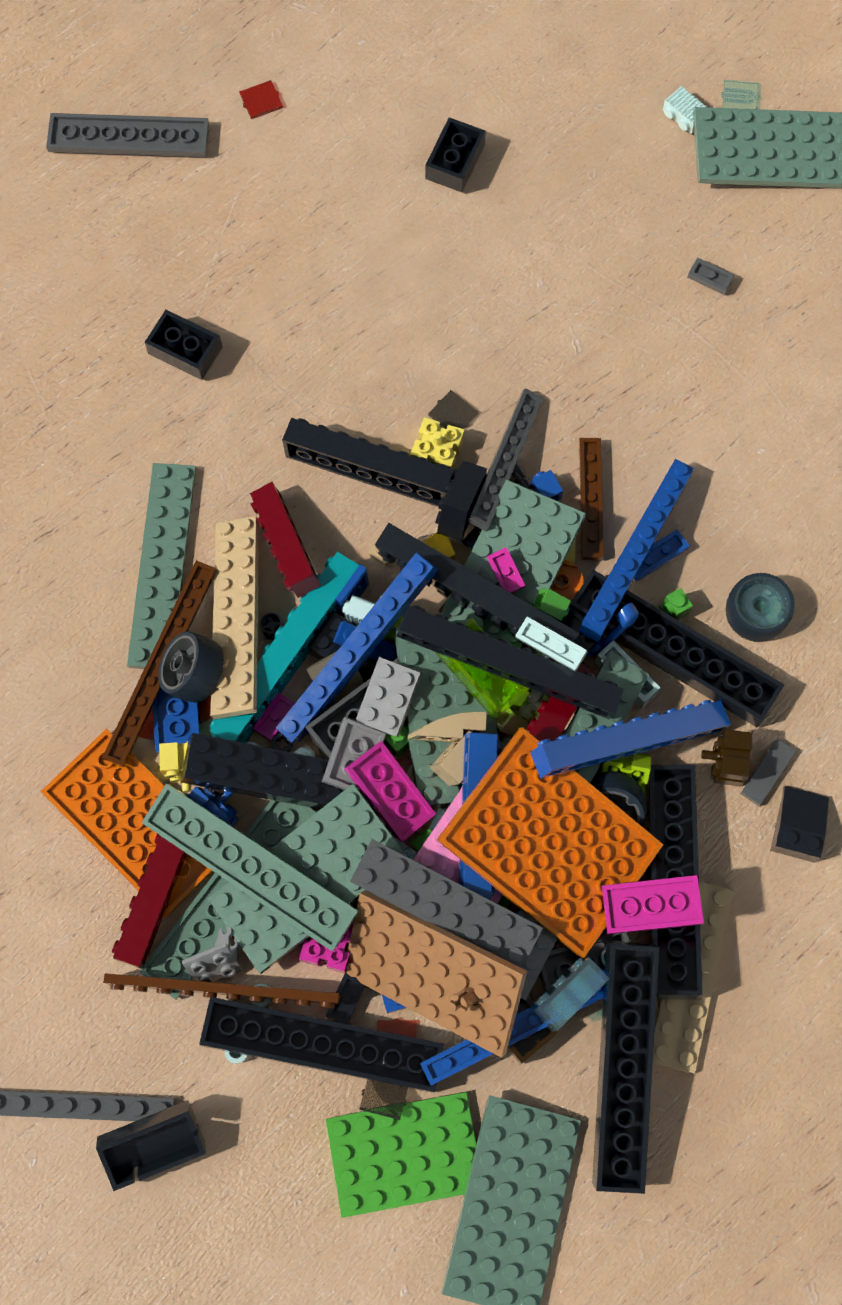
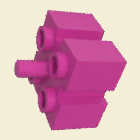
[299,924,353,973]

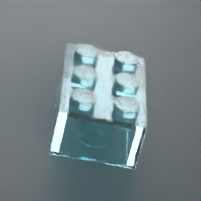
[532,957,610,1032]

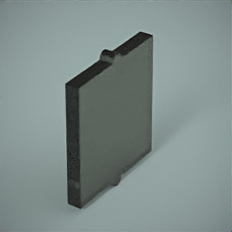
[428,390,478,429]
[359,1080,408,1120]

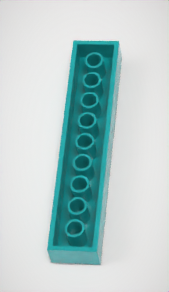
[210,552,359,743]

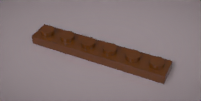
[579,438,604,560]

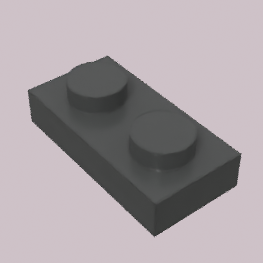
[687,257,734,295]

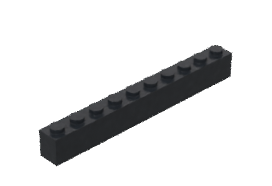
[396,605,623,719]

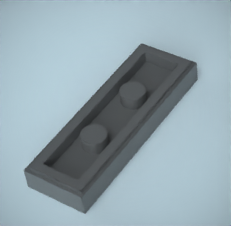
[740,739,796,806]

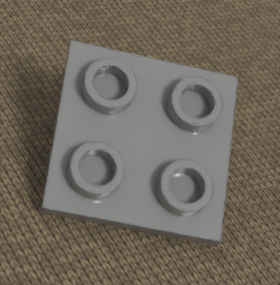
[182,926,242,982]

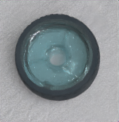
[726,572,795,642]

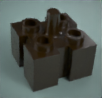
[701,729,752,787]

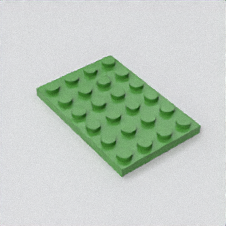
[326,1092,476,1218]

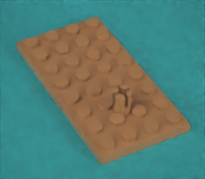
[343,890,527,1058]

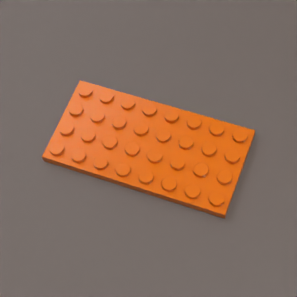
[40,728,213,919]

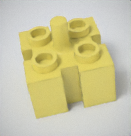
[410,417,464,470]
[159,741,192,792]

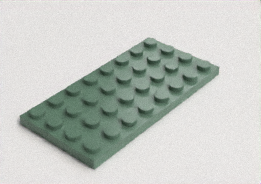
[693,107,842,188]
[441,480,586,648]
[394,618,501,805]
[208,784,408,974]
[441,1095,581,1305]

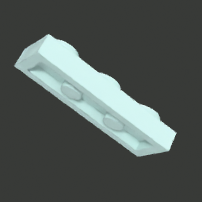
[515,617,587,672]

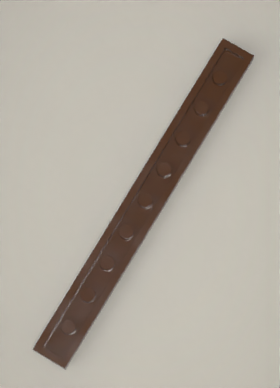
[102,560,216,768]
[103,973,341,1009]

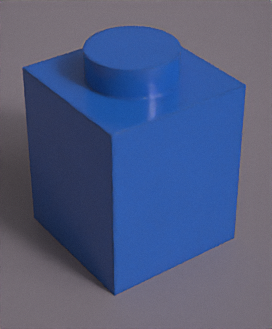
[531,470,563,501]

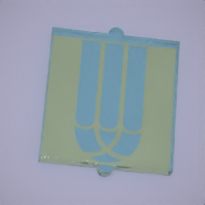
[721,80,760,109]

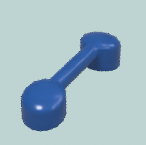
[580,603,639,657]

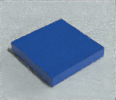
[335,564,369,617]

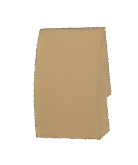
[408,712,486,742]

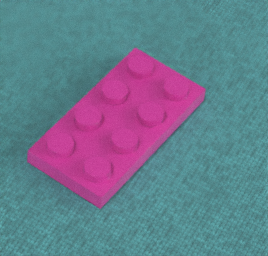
[344,741,436,843]
[602,875,704,934]

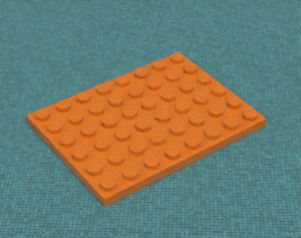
[437,727,663,958]

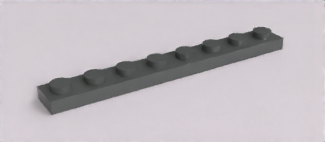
[467,388,543,531]
[0,1091,175,1121]

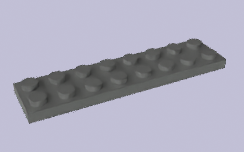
[46,113,209,157]
[350,839,543,969]

